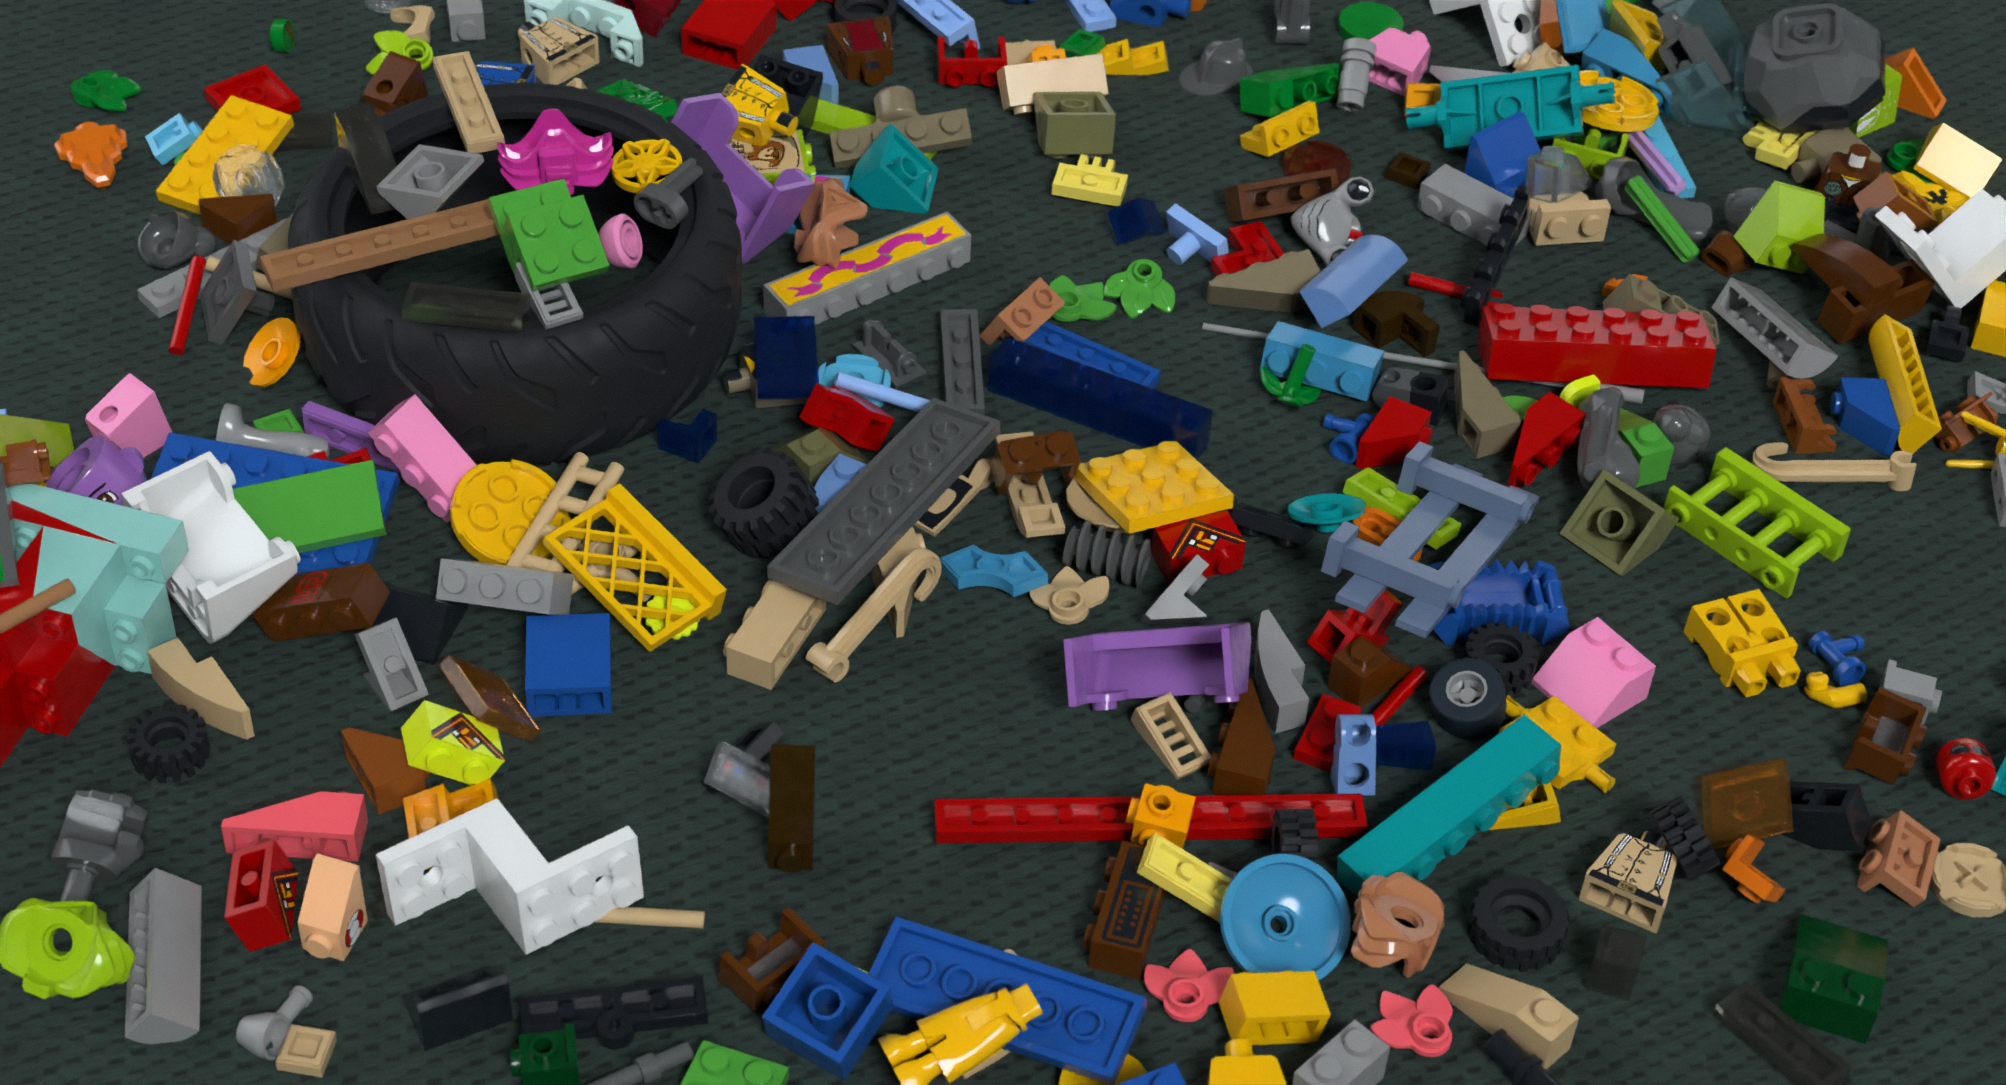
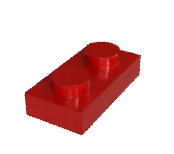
[1293,694,1362,772]

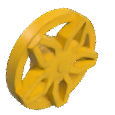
[611,138,682,193]

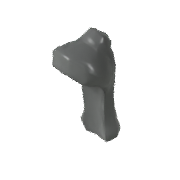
[1595,157,1713,242]
[1577,387,1640,493]

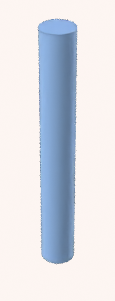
[833,371,930,413]

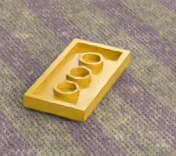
[156,95,294,215]

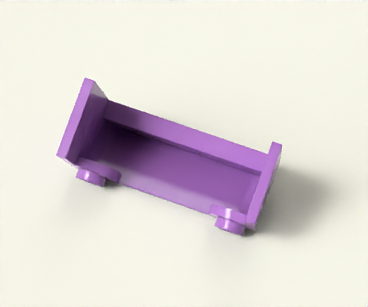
[1063,622,1251,711]

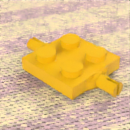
[1499,695,1617,793]

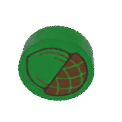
[270,19,295,53]

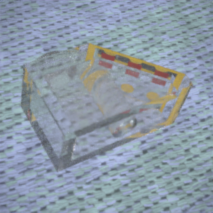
[1526,146,1592,203]

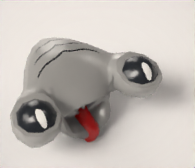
[1290,177,1374,266]

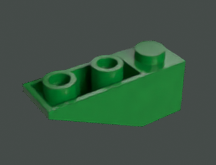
[1240,63,1340,117]

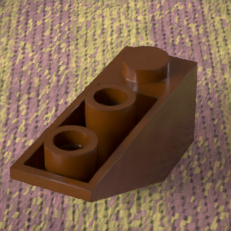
[1208,678,1276,795]

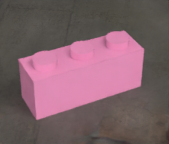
[367,394,476,522]

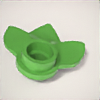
[1104,259,1175,319]
[1049,275,1117,322]

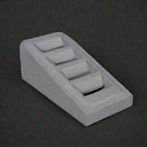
[515,261,583,330]

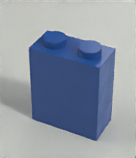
[525,613,612,717]

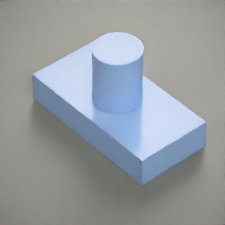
[1166,204,1229,266]

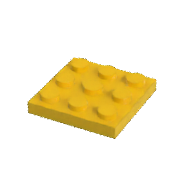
[1074,441,1234,534]

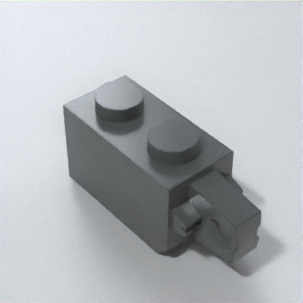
[1657,10,1734,105]

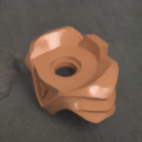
[794,178,867,269]
[1351,872,1445,978]

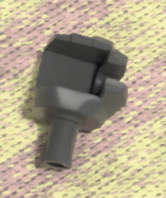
[51,789,148,901]

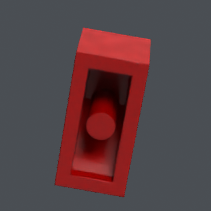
[1355,396,1433,470]

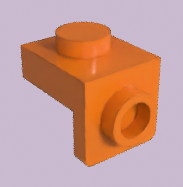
[1722,834,1786,904]

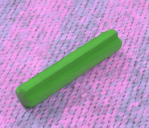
[1624,175,1700,263]

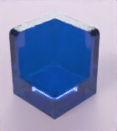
[1107,197,1165,245]
[657,409,717,464]

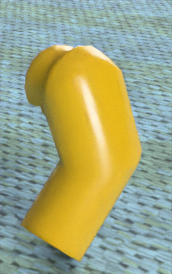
[1804,672,1867,709]

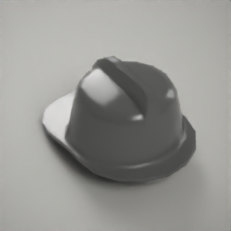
[1179,38,1253,96]

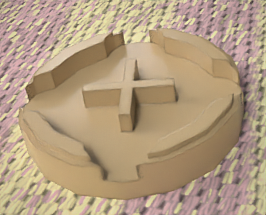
[1929,843,2006,917]

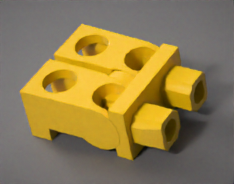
[1683,589,1801,698]

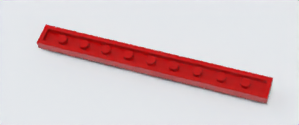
[934,793,1368,844]

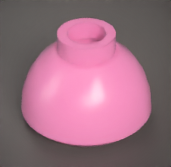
[598,214,643,268]

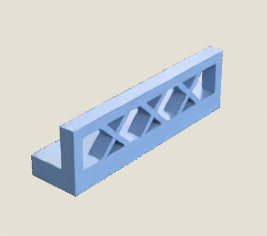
[896,0,980,49]

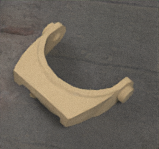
[390,5,435,44]

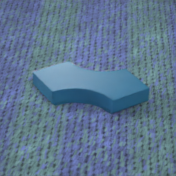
[939,545,1048,597]

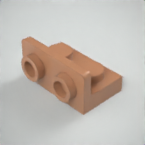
[979,277,1064,345]
[1857,810,1941,907]

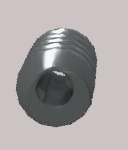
[1062,520,1151,588]

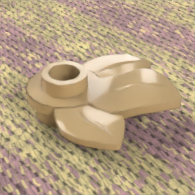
[1029,566,1110,625]

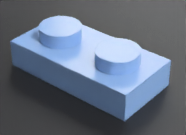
[1063,0,1116,32]

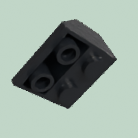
[752,54,823,140]

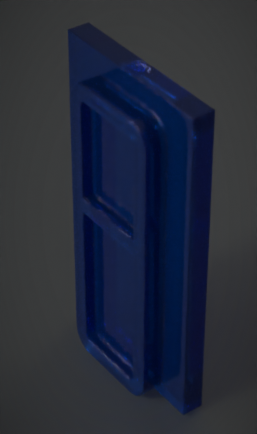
[754,316,819,399]

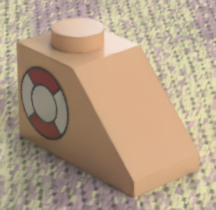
[298,853,368,961]

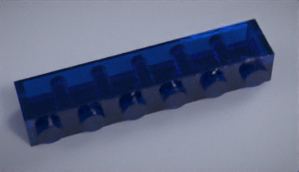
[988,337,1213,460]

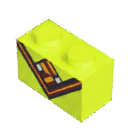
[401,700,505,785]

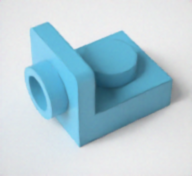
[145,113,203,165]

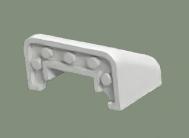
[121,451,301,644]

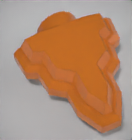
[54,122,128,189]

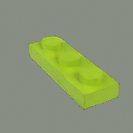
[1343,467,1461,550]

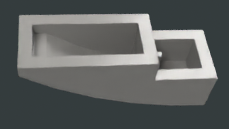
[1254,609,1309,734]

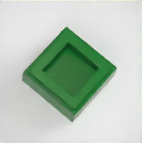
[1058,29,1106,58]

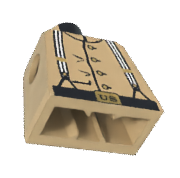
[518,17,599,85]
[1579,831,1677,933]

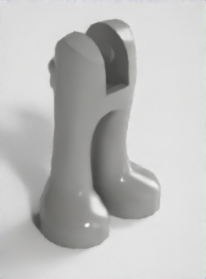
[216,403,330,460]

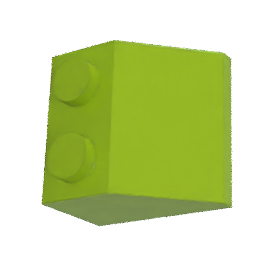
[1733,181,1825,273]

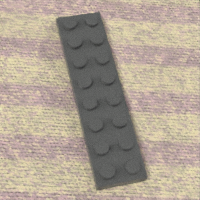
[767,397,1000,605]

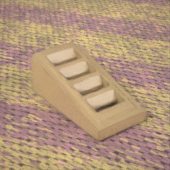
[1130,692,1212,779]

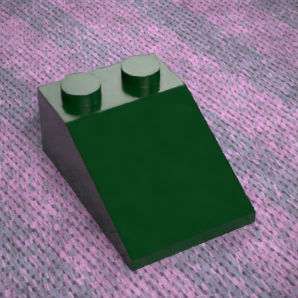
[1776,914,1888,1044]

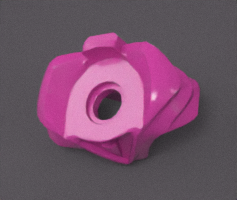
[497,108,614,195]

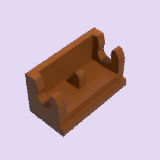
[1773,377,1837,454]

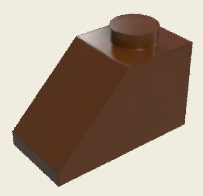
[1327,636,1413,707]

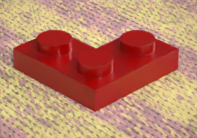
[1210,221,1284,276]

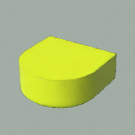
[1560,374,1601,409]

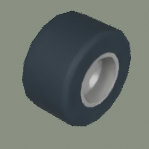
[1429,658,1507,740]

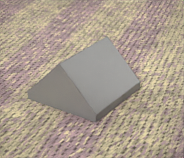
[376,144,484,219]

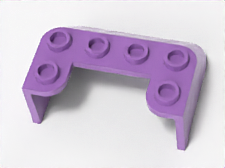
[670,93,816,265]

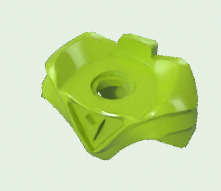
[0,898,135,999]

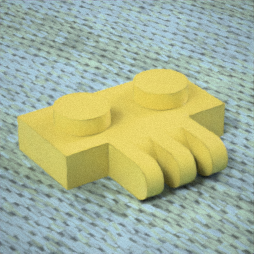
[1743,121,1820,169]
[1052,154,1128,207]

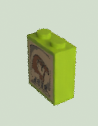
[729,130,816,186]

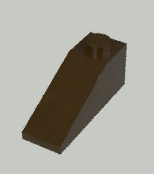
[768,744,815,872]

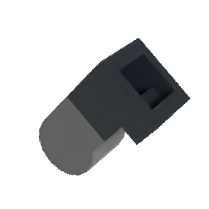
[1372,367,1448,427]

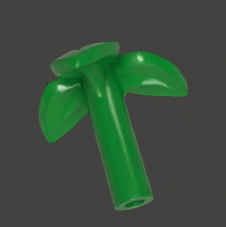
[1260,344,1322,408]

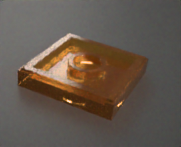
[440,655,541,741]
[1701,757,1793,849]

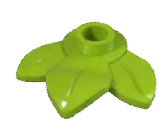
[366,30,433,76]

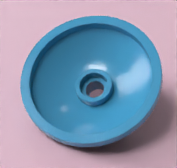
[1220,854,1351,980]

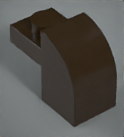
[1353,290,1440,358]

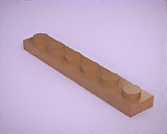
[260,199,499,292]

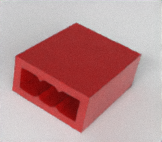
[681,0,777,70]

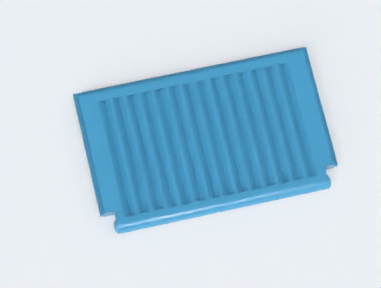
[1555,0,1610,54]

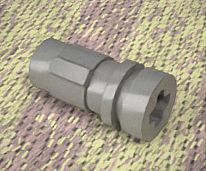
[1337,38,1377,112]

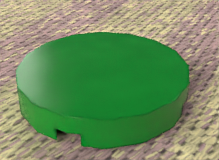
[1337,2,1404,40]

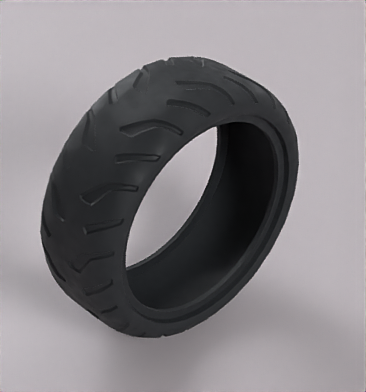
[288,83,742,465]

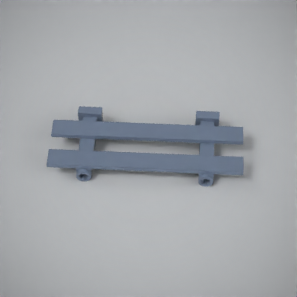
[1321,441,1540,638]

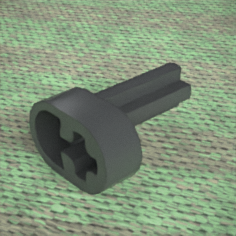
[634,158,703,229]

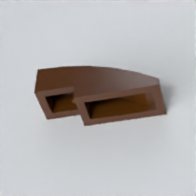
[1792,233,1902,308]

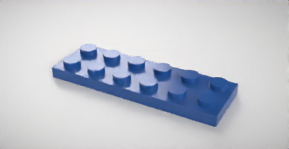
[869,916,1148,1085]

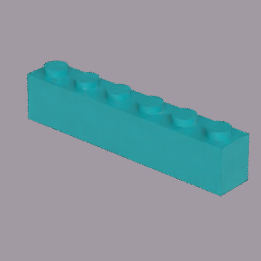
[1337,714,1562,898]

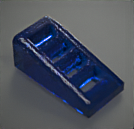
[1375,721,1436,770]

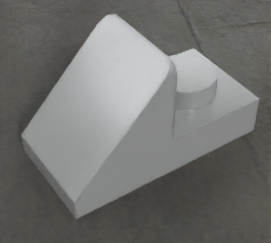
[1139,554,1209,625]
[354,617,429,711]

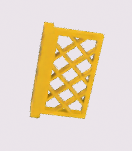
[542,483,727,652]

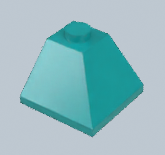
[850,123,939,214]

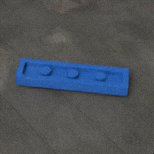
[1013,321,1161,391]

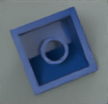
[1464,111,1544,199]

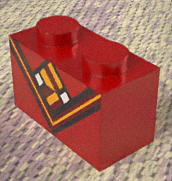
[1151,510,1246,585]
[224,839,299,952]

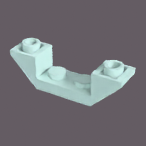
[524,0,643,67]

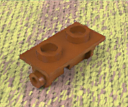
[1932,391,1998,453]
[0,439,51,486]

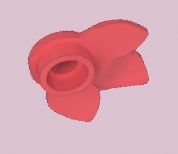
[1144,949,1234,1022]
[1370,984,1453,1057]

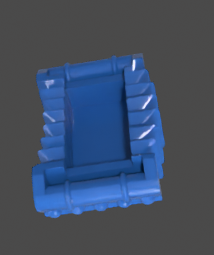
[1428,558,1570,645]

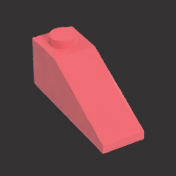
[221,791,368,862]

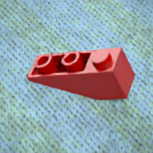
[1508,392,1586,488]

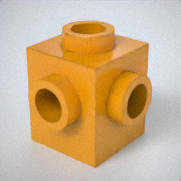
[1126,783,1196,849]

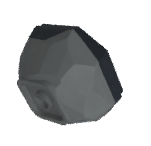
[1745,3,1886,134]

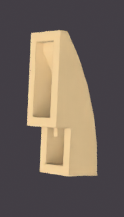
[147,637,255,739]

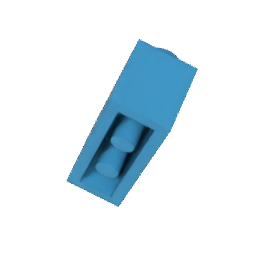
[1260,321,1384,401]

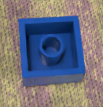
[762,942,894,1081]

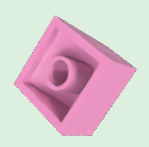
[1531,617,1656,728]

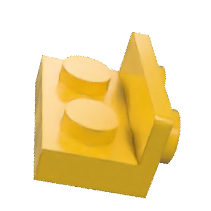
[1240,101,1320,157]

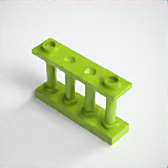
[1664,447,1851,599]

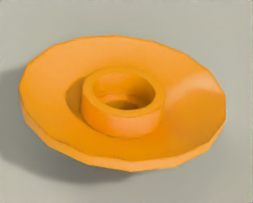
[243,318,301,387]

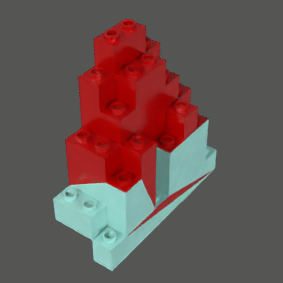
[0,483,189,768]

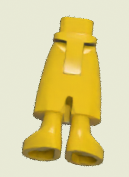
[878,983,1043,1085]

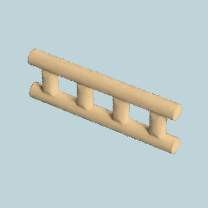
[506,452,624,572]

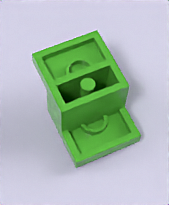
[488,179,610,292]

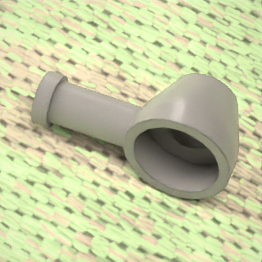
[236,985,313,1061]

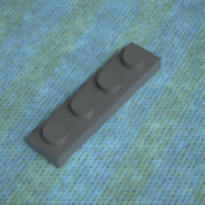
[940,309,985,415]

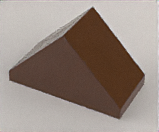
[199,193,277,245]

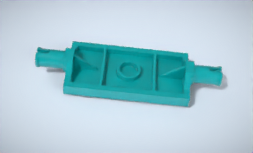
[1406,65,1616,151]

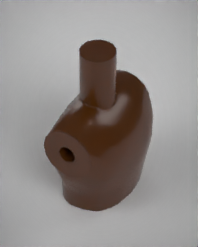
[1702,230,1756,277]

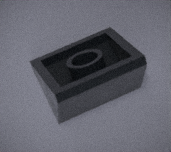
[360,585,468,665]
[402,966,513,1051]

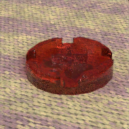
[1282,140,1352,186]

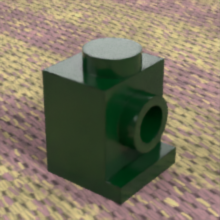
[510,1023,580,1085]

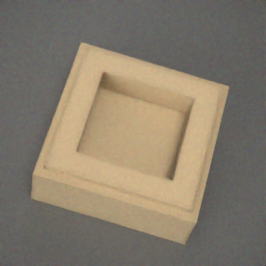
[276,1024,337,1077]

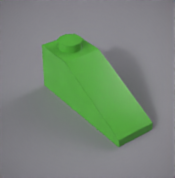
[1618,408,1675,488]

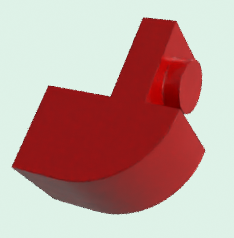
[799,383,895,452]
[1307,589,1403,664]

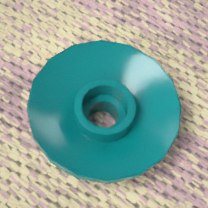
[1288,493,1366,532]

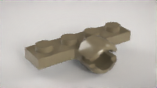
[829,86,973,168]

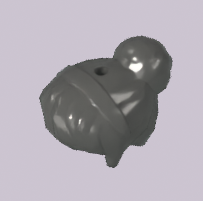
[136,210,217,270]
[1652,404,1711,464]

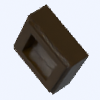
[1385,152,1431,190]

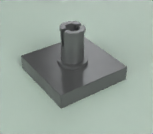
[200,240,275,345]

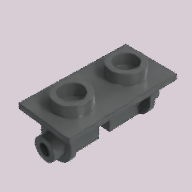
[853,319,926,388]

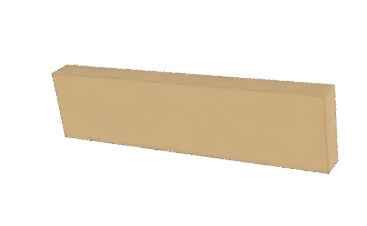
[433,51,505,154]

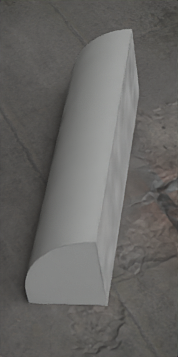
[1711,277,1838,378]
[125,868,202,1044]

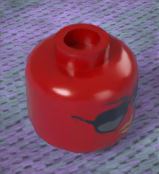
[1935,737,1996,800]

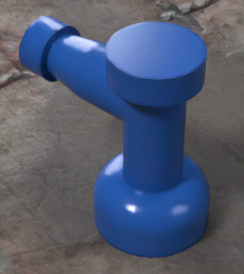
[1323,413,1374,464]
[1808,631,1866,687]

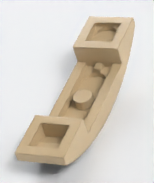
[995,431,1066,538]

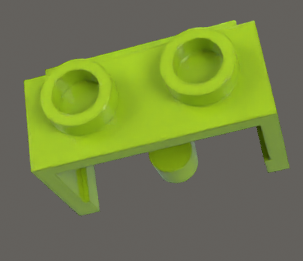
[1549,129,1630,180]

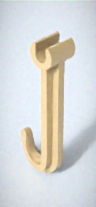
[1752,442,1917,491]
[806,548,942,683]

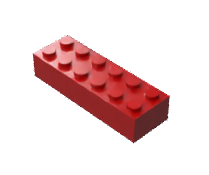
[1478,303,1716,388]

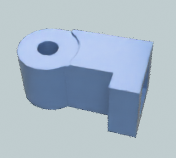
[1330,714,1376,796]

